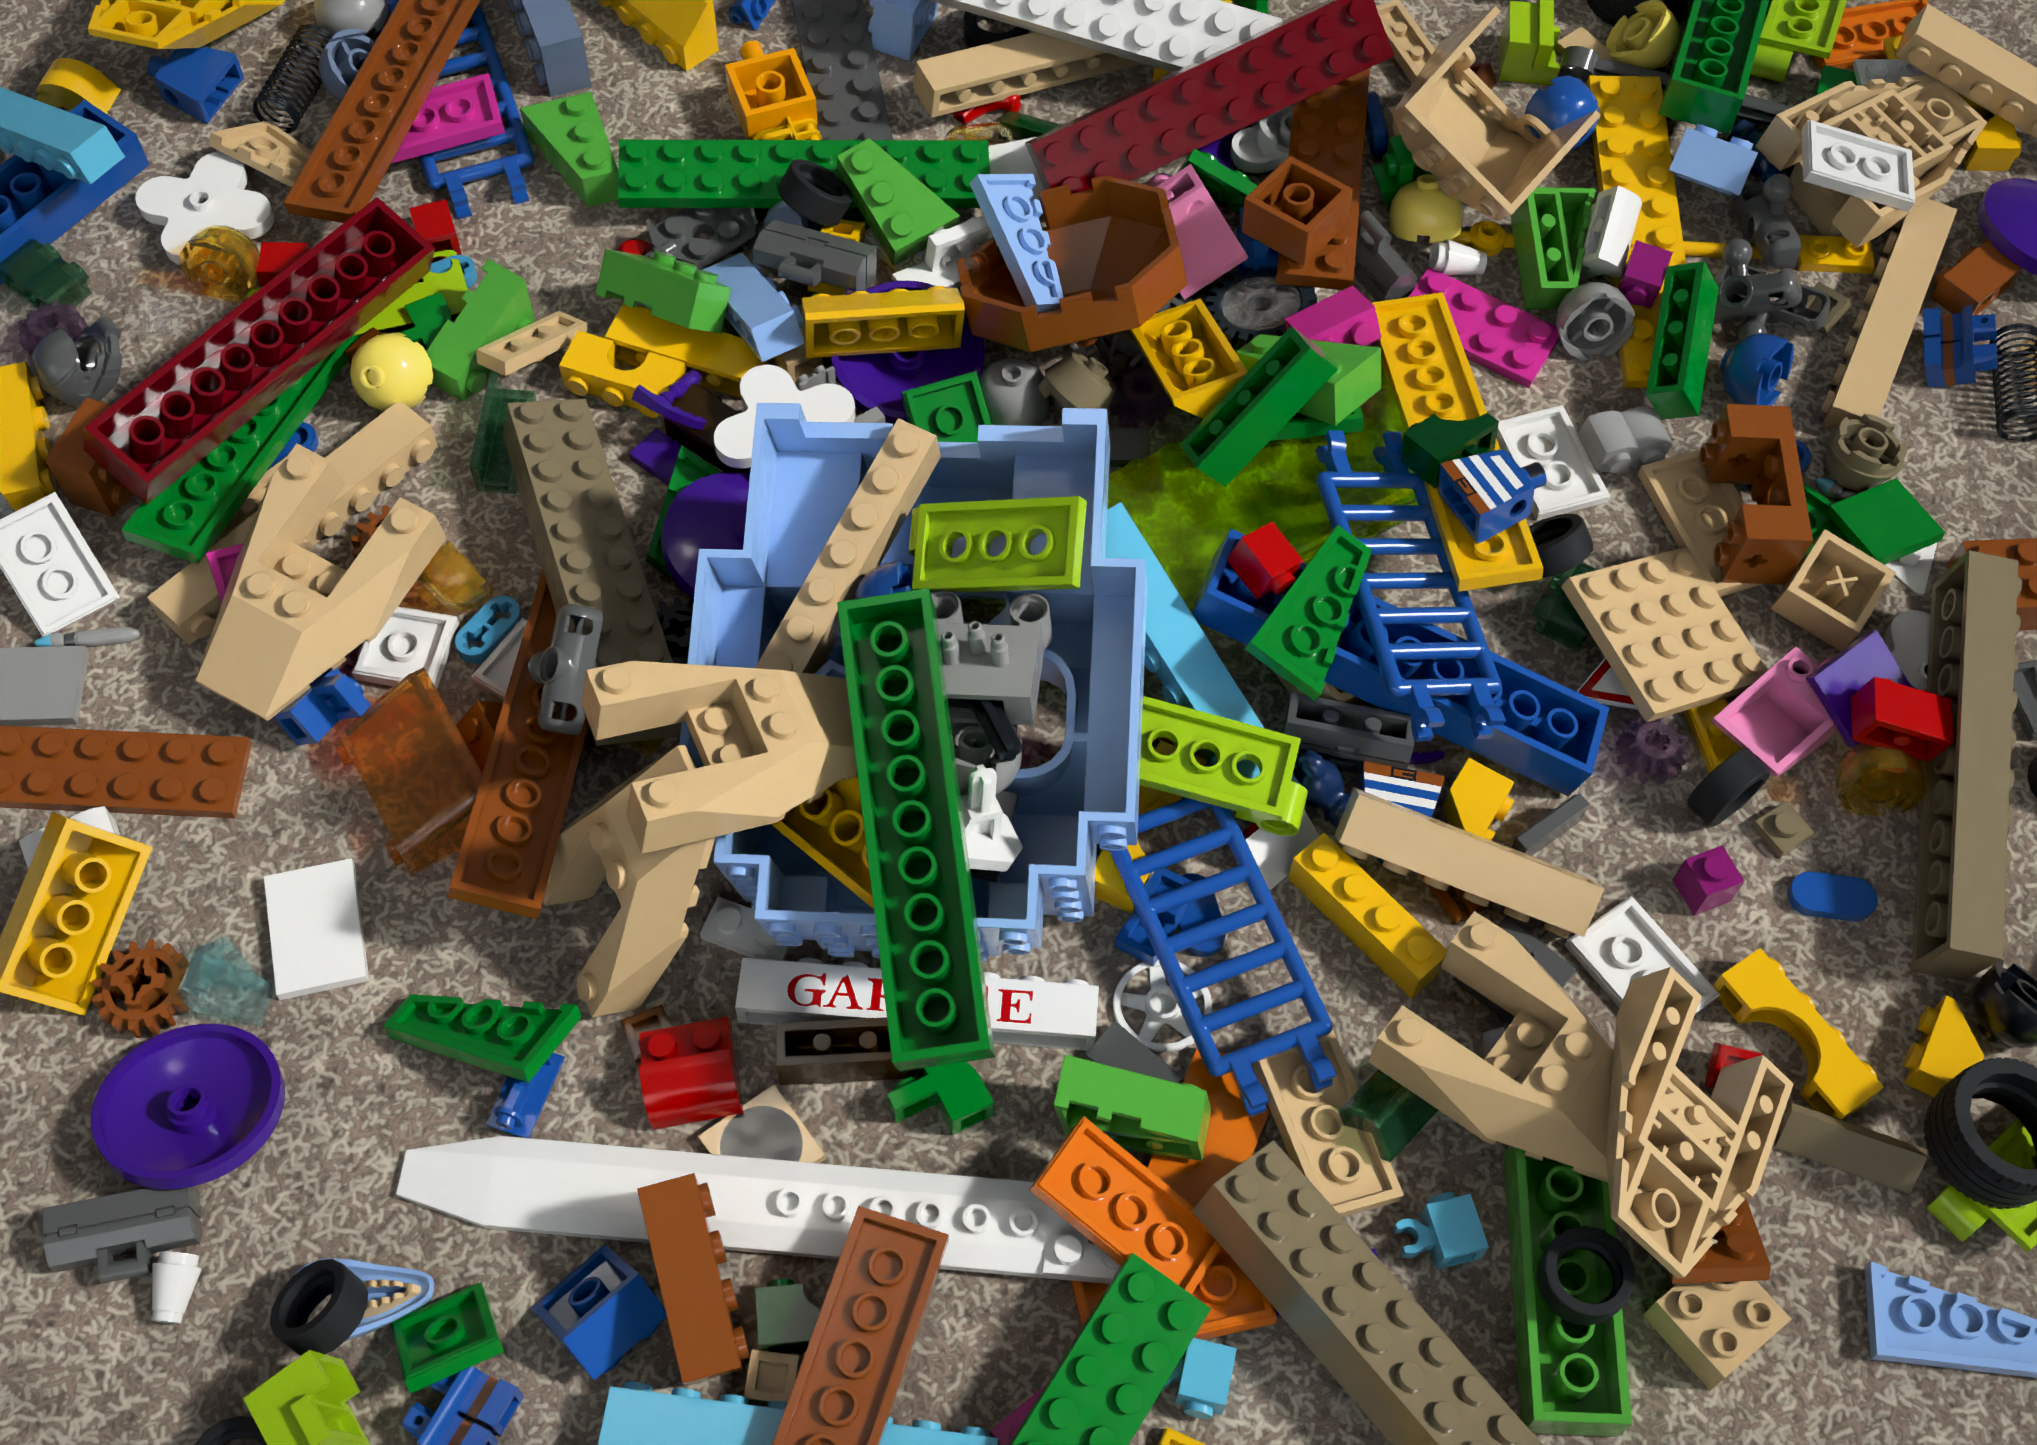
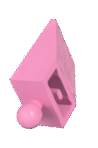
[1148,164,1249,300]
[1712,646,1838,778]

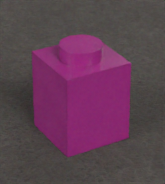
[1618,240,1673,309]
[1672,845,1745,916]

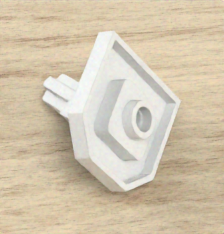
[960,764,1023,872]

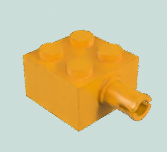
[725,40,818,140]

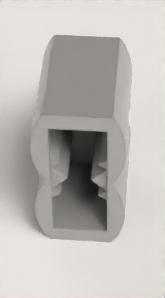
[1577,406,1673,473]

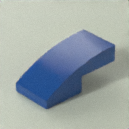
[1115,868,1193,966]

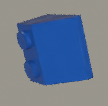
[531,1245,667,1380]

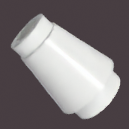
[1429,239,1487,276]
[151,1251,202,1324]

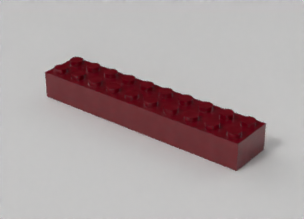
[1025,0,1395,194]
[84,197,435,505]

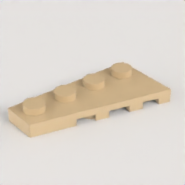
[209,120,313,187]

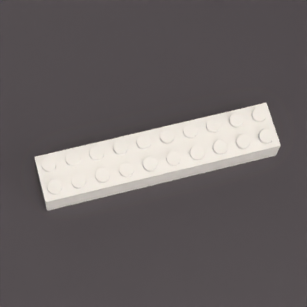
[929,0,1282,72]

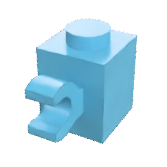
[1393,1192,1489,1270]
[1162,1338,1237,1419]

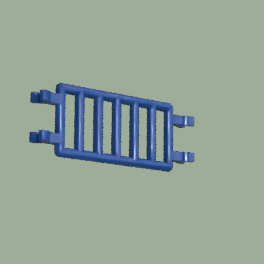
[378,0,535,219]
[1315,430,1506,741]
[1110,796,1336,1118]

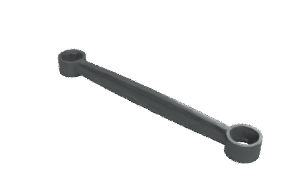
[1559,46,1791,126]

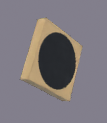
[698,1084,826,1163]

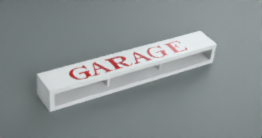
[735,954,1099,1051]

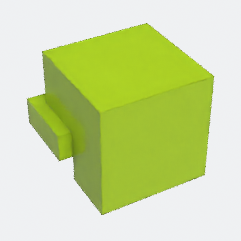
[1499,0,1560,86]
[243,1350,370,1445]

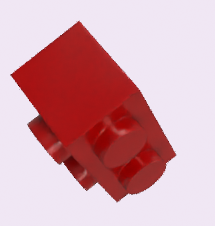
[1851,676,1954,762]

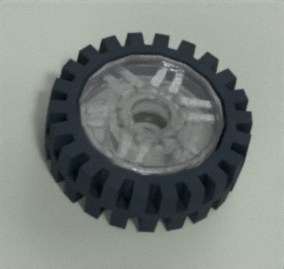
[1205,266,1317,352]

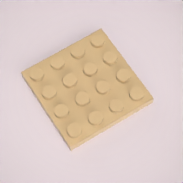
[1561,547,1768,723]

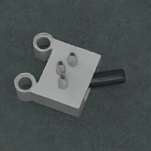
[931,590,1053,761]

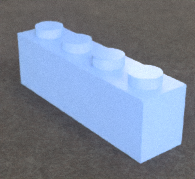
[703,253,805,362]

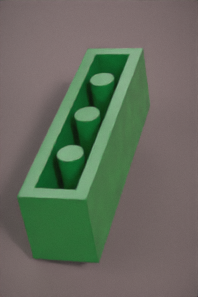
[1646,261,1719,420]
[1180,326,1338,487]

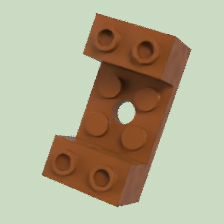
[1699,404,1813,585]

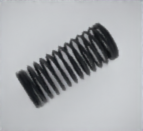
[252,24,333,133]
[1989,323,2037,442]

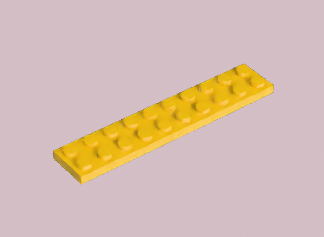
[1586,75,1686,388]
[1372,292,1544,592]

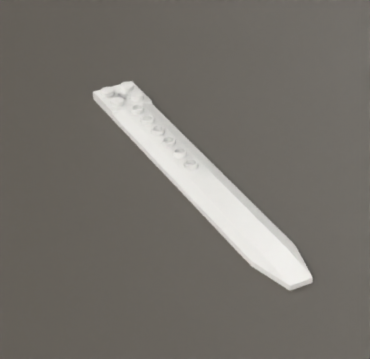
[396,1136,1120,1284]

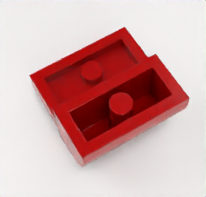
[638,1016,743,1130]

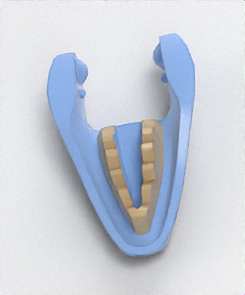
[295,1258,434,1342]

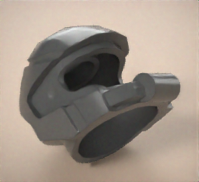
[32,316,122,406]

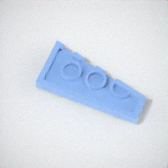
[969,174,1064,313]
[1864,1261,2037,1378]

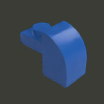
[273,668,372,746]

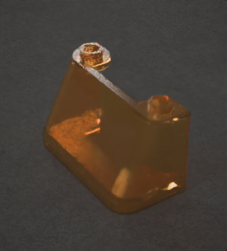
[333,667,482,876]

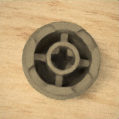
[1038,352,1117,414]
[1825,414,1907,492]

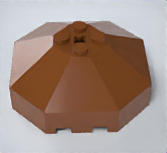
[957,175,1187,352]

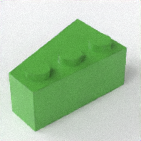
[520,91,618,207]
[836,138,960,266]
[1510,187,1596,309]
[596,249,731,333]
[426,259,535,402]
[1236,334,1381,426]
[1054,1054,1211,1161]

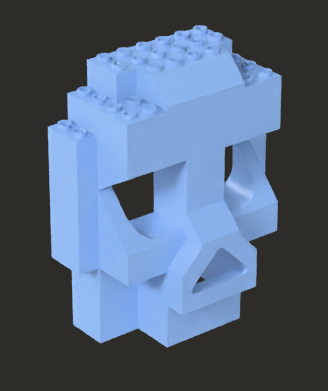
[679,403,1147,962]

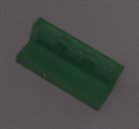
[470,371,536,494]
[1338,1037,1453,1162]

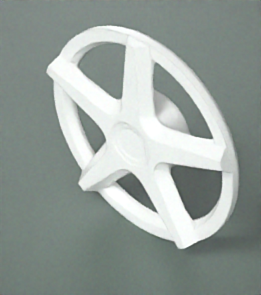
[1113,960,1212,1053]

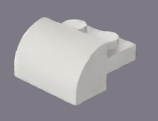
[1580,186,1642,279]

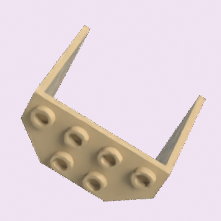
[1392,6,1601,221]

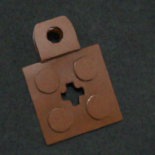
[1668,1199,1771,1284]

